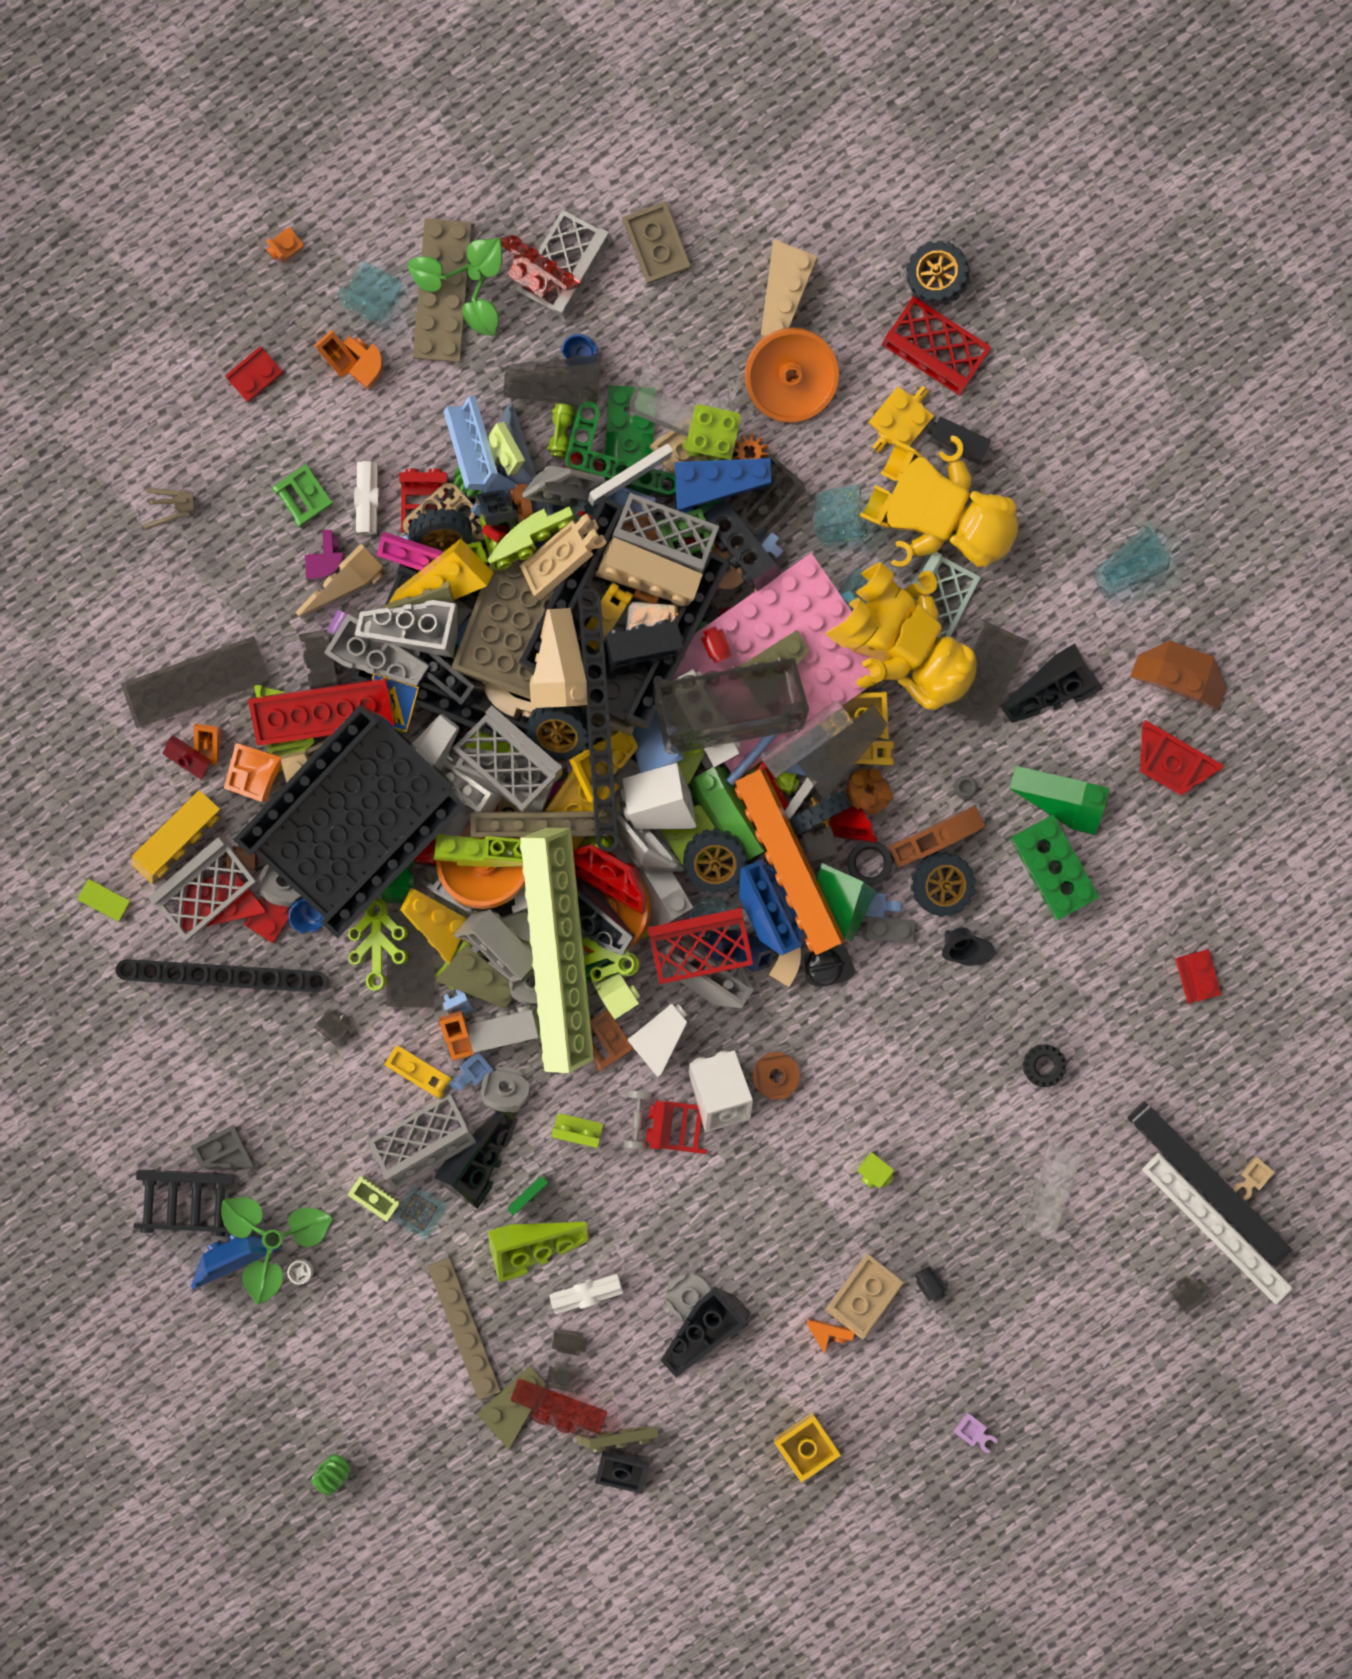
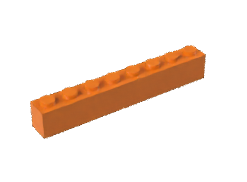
[735,769,846,955]

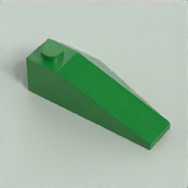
[1009,766,1110,835]

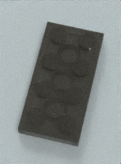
[946,621,1029,727]
[386,912,436,1008]

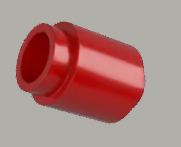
[701,626,732,663]

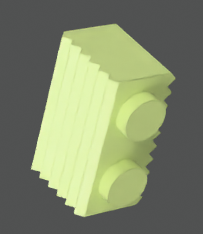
[348,1175,401,1222]

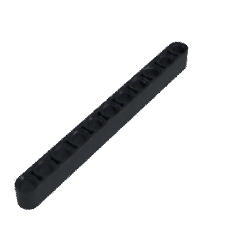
[577,588,618,852]

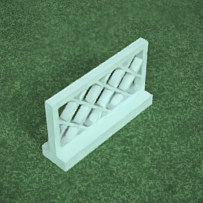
[911,552,980,638]

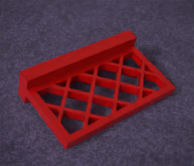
[881,296,991,396]
[648,908,753,984]

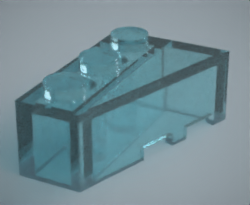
[1094,521,1171,598]

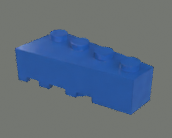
[675,458,771,512]

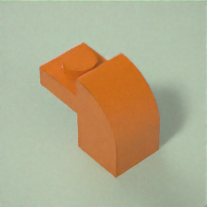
[343,335,383,390]
[439,1011,475,1061]

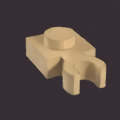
[1233,1156,1275,1200]

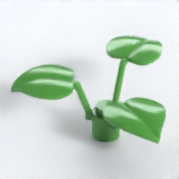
[408,238,502,336]
[221,1197,332,1304]

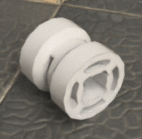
[287,1259,314,1285]

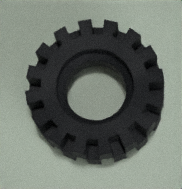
[1022,1044,1067,1087]

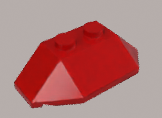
[573,844,645,915]

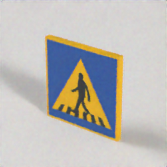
[372,673,419,732]

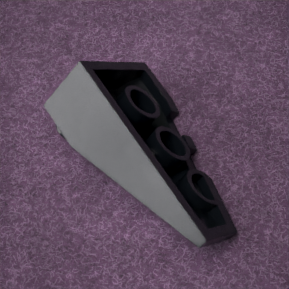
[1001,643,1103,723]

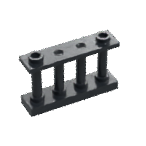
[133,1169,235,1236]

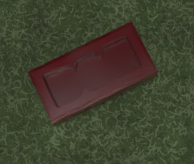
[162,735,212,780]

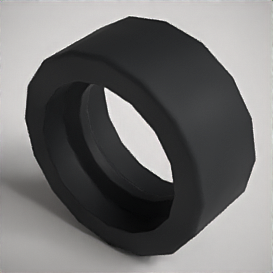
[847,841,893,886]

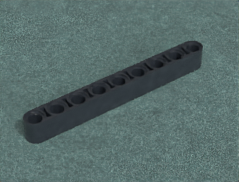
[116,959,329,993]
[1127,1101,1293,1268]

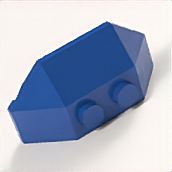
[739,860,804,956]
[191,1232,282,1290]

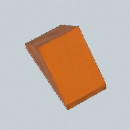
[314,330,357,378]
[194,723,223,765]

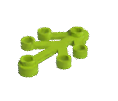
[348,898,408,991]
[582,938,640,981]

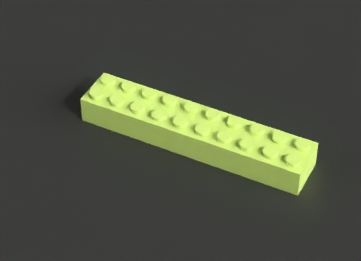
[520,827,594,1073]

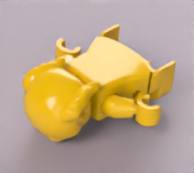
[859,436,1019,568]
[825,562,977,710]

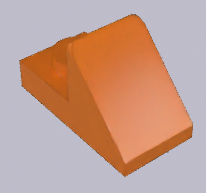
[806,1318,854,1354]

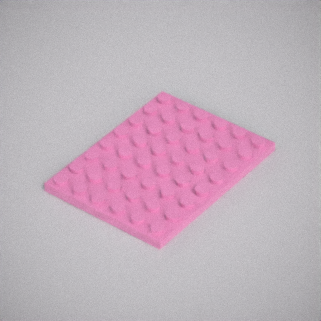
[672,553,876,773]

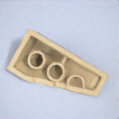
[530,608,588,708]

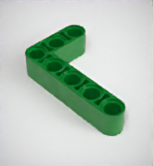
[564,402,676,498]

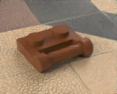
[590,1009,634,1072]

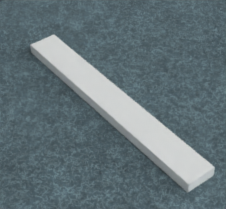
[1141,1153,1293,1305]

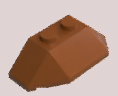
[1130,640,1226,710]

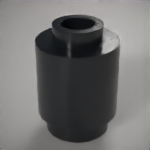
[914,1265,948,1302]

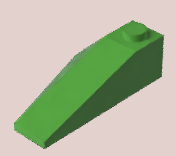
[689,767,765,862]

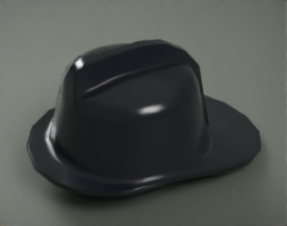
[942,927,995,966]
[804,946,856,987]

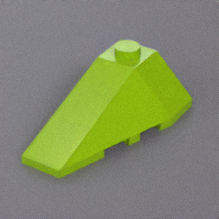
[488,1222,588,1283]

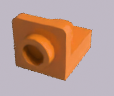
[266,227,305,263]

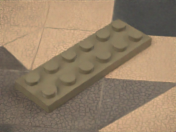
[413,218,472,363]

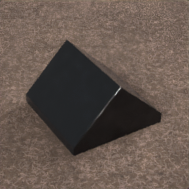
[595,1447,649,1494]

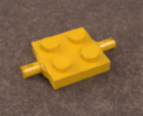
[867,386,934,453]

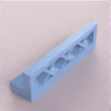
[444,396,498,490]

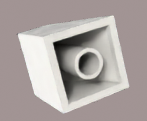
[621,763,697,829]
[628,1003,687,1077]
[689,1050,753,1132]

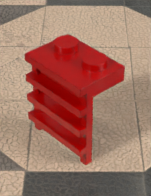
[399,468,449,533]
[646,1100,707,1154]

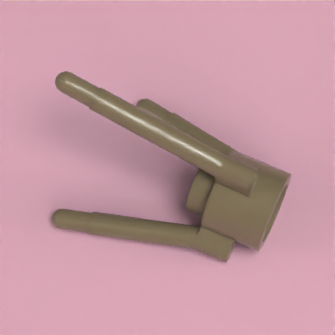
[143,488,195,529]

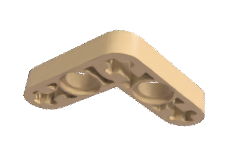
[403,483,485,540]

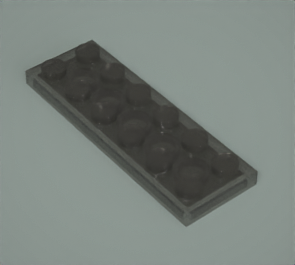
[121,636,271,729]

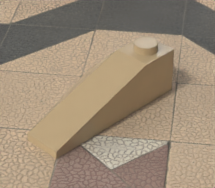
[295,544,385,618]

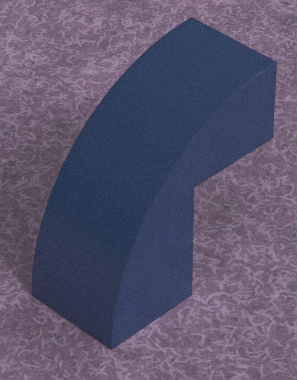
[705,930,775,972]

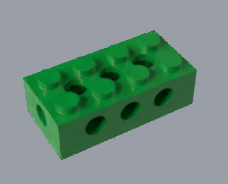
[1009,814,1099,921]

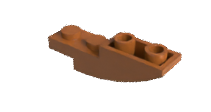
[888,805,985,868]

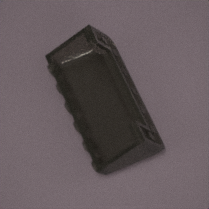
[654,658,809,754]

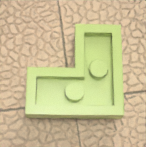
[487,422,525,476]

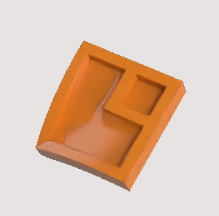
[224,743,282,802]

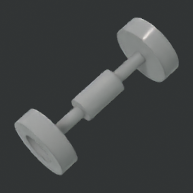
[624,1090,652,1149]

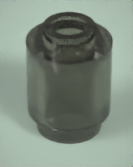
[552,1329,588,1356]

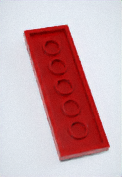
[248,678,396,746]

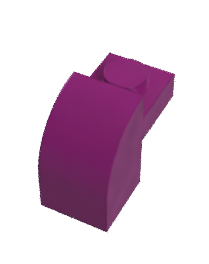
[305,530,345,581]

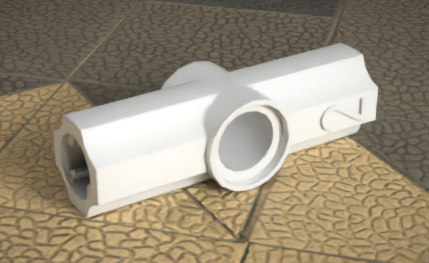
[354,461,380,534]
[549,1273,623,1314]

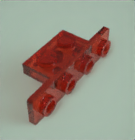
[500,235,581,299]
[511,1379,607,1434]

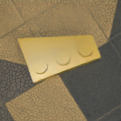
[569,731,638,803]
[400,888,467,963]

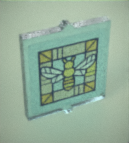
[392,1184,446,1240]

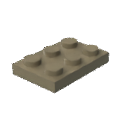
[622,201,691,284]

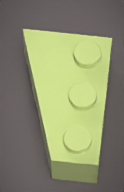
[591,972,641,1019]

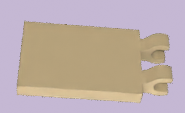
[520,514,606,600]

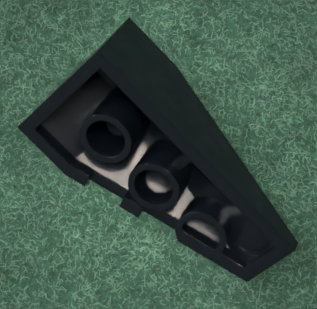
[576,876,635,955]
[434,1111,518,1209]
[661,1287,751,1378]

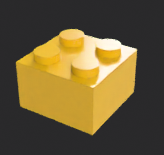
[774,1412,841,1483]

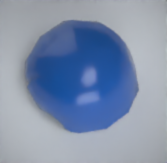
[561,334,599,370]
[288,898,324,934]

